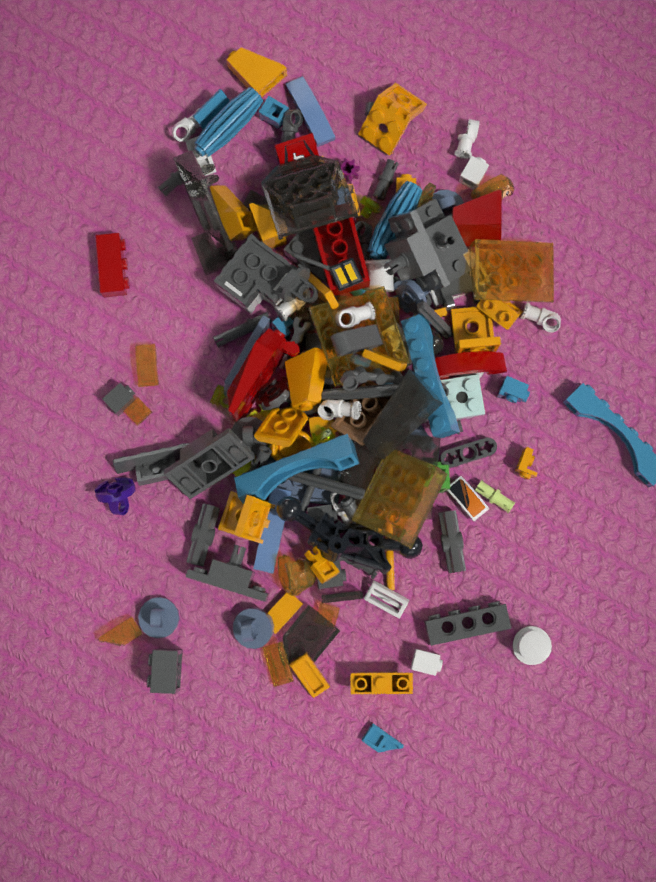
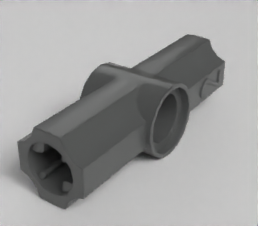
[186,504,220,567]
[438,510,466,574]

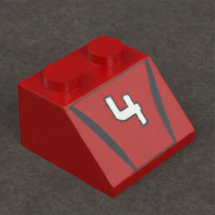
[275,133,321,180]

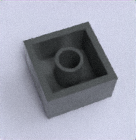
[147,648,183,694]

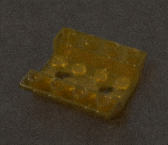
[309,286,410,386]

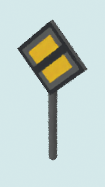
[294,254,363,291]

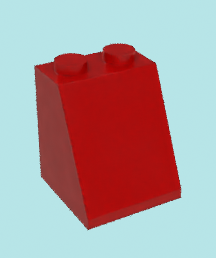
[452,190,502,247]

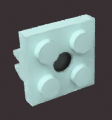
[441,374,485,420]

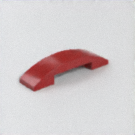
[435,351,507,380]

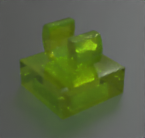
[360,195,383,218]
[209,384,229,409]
[312,427,335,446]

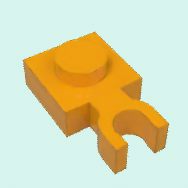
[304,546,340,584]

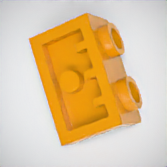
[477,288,523,330]

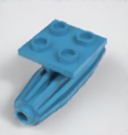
[193,87,263,157]
[368,181,423,260]

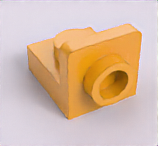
[515,447,538,480]

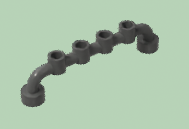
[340,366,449,396]

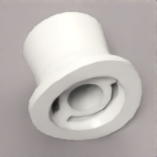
[364,259,394,292]
[513,626,552,665]

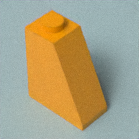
[226,47,287,98]
[285,347,329,411]

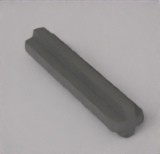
[416,301,453,339]

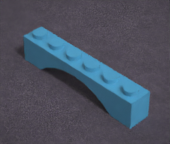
[401,314,460,439]
[563,383,656,488]
[234,434,359,504]

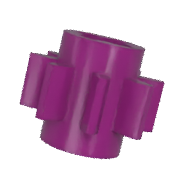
[336,158,360,184]

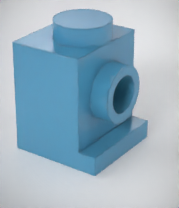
[259,96,289,129]
[497,376,530,403]

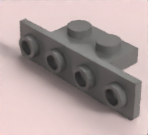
[113,443,190,486]

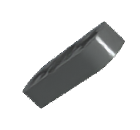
[440,438,497,469]

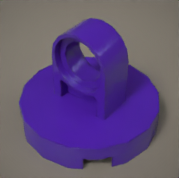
[95,477,136,515]

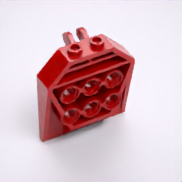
[227,328,300,423]

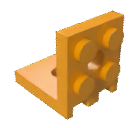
[358,83,427,156]
[450,307,501,354]
[218,491,275,544]

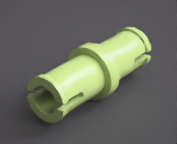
[475,480,516,513]

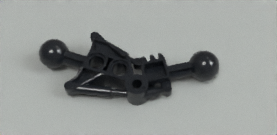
[276,496,423,574]

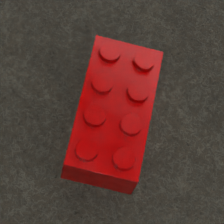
[310,204,370,296]

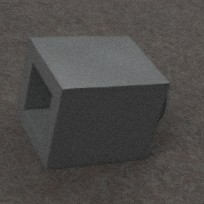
[102,383,136,416]

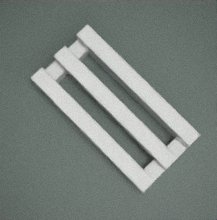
[364,581,409,619]

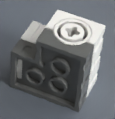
[214,234,298,314]

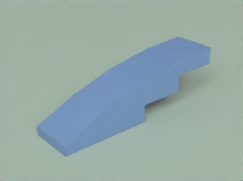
[285,76,336,147]
[254,487,291,573]

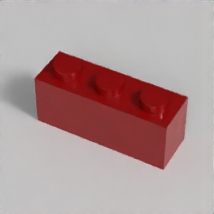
[95,233,130,298]

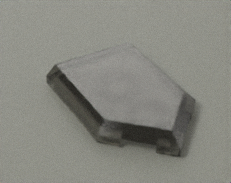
[283,605,340,665]

